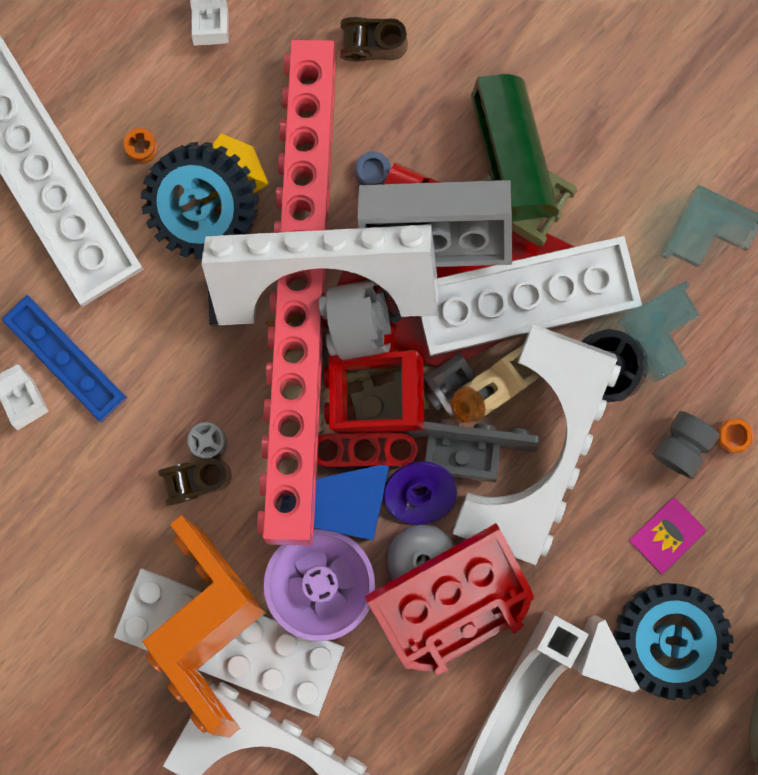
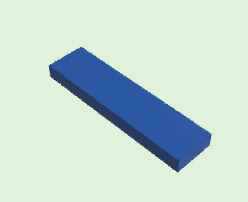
[1,295,128,423]

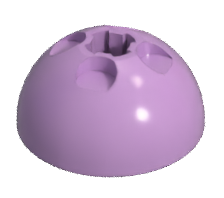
[264,529,375,641]

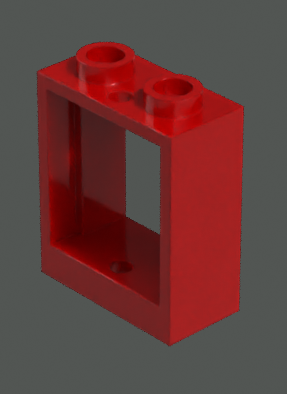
[324,351,424,434]

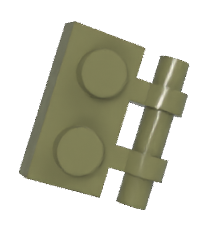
[347,349,431,420]

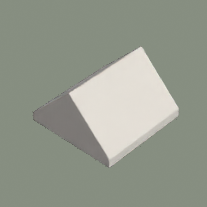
[573,615,640,692]

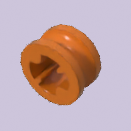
[124,128,158,164]

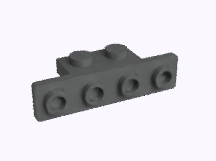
[393,418,539,483]

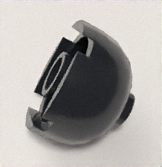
[582,329,649,403]

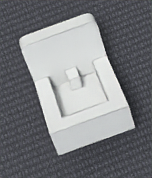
[190,0,229,46]
[0,365,49,430]

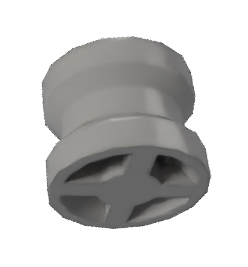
[188,422,227,459]

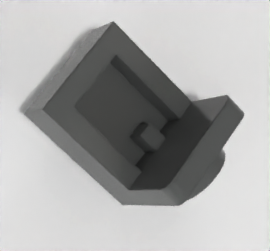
[424,352,476,417]

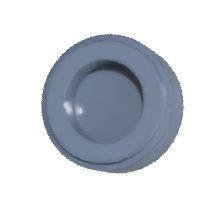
[355,151,391,185]

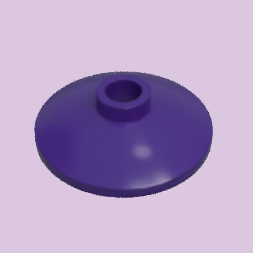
[384,462,457,525]

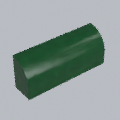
[471,74,559,222]

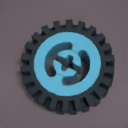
[141,142,259,260]
[613,583,734,700]

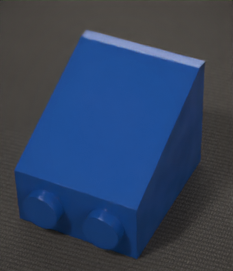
[280,465,389,540]

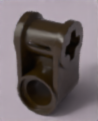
[340,17,408,62]
[158,458,232,506]

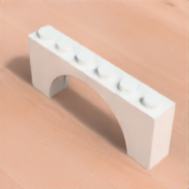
[201,225,438,325]
[453,324,621,565]
[456,610,589,775]
[163,682,370,775]

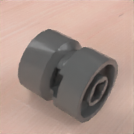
[652,411,720,479]

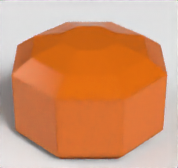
[716,418,753,453]

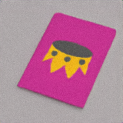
[629,498,706,574]

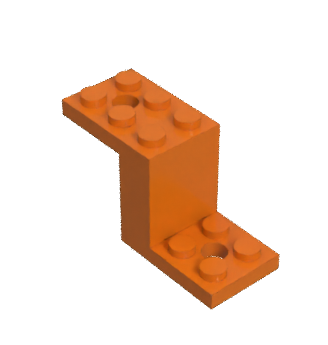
[142,515,266,738]

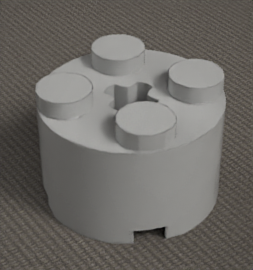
[319,279,391,360]

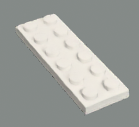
[420,236,642,356]
[114,568,345,717]

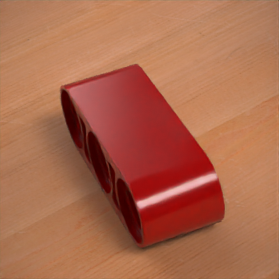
[317,433,417,468]

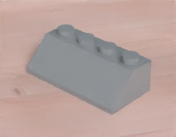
[357,180,512,267]

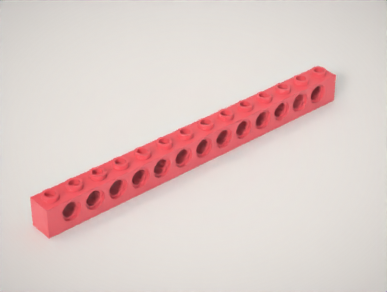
[257,40,337,546]

